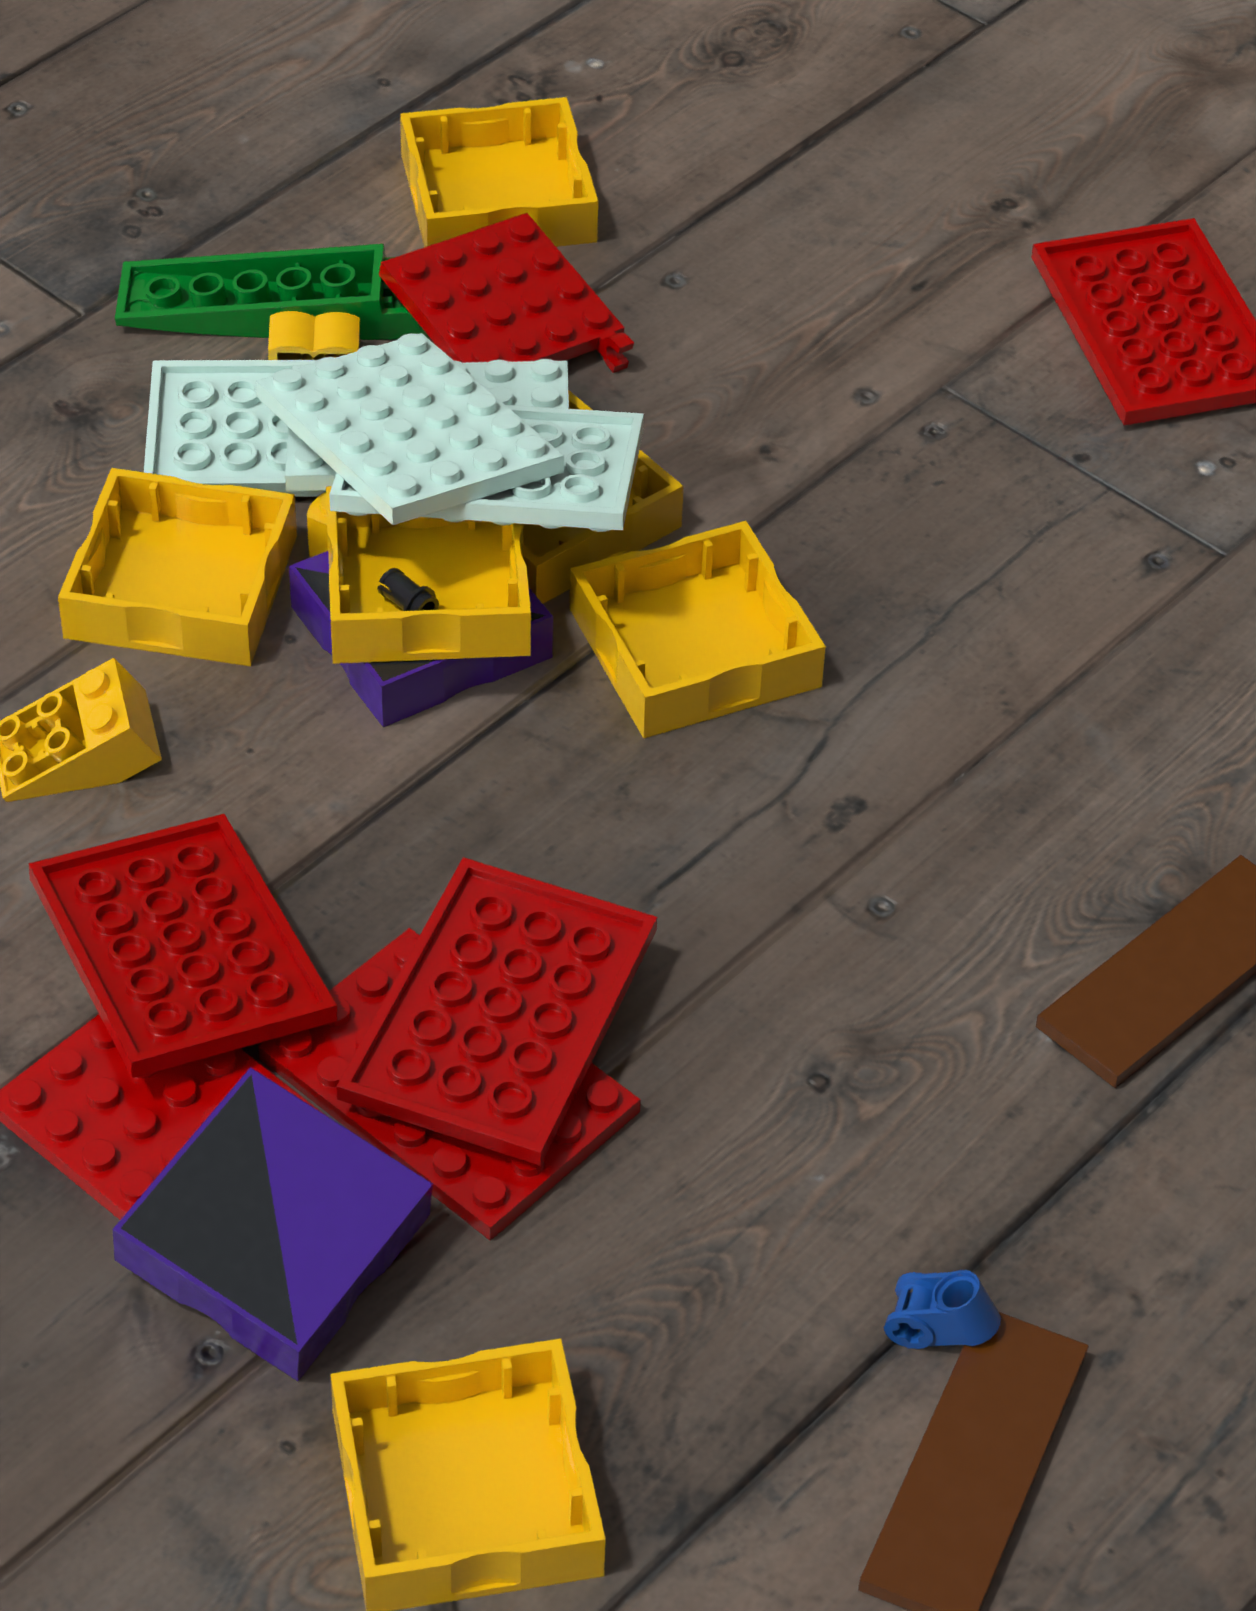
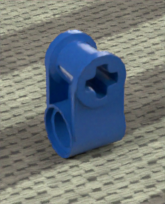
[884,1270,1001,1349]

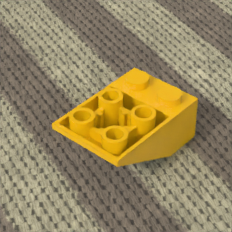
[0,658,162,802]

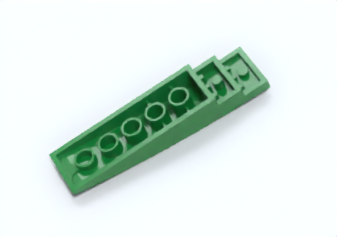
[115,244,430,340]

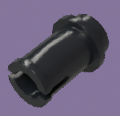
[377,568,439,611]

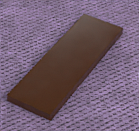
[1036,855,1256,1088]
[858,1312,1089,1611]

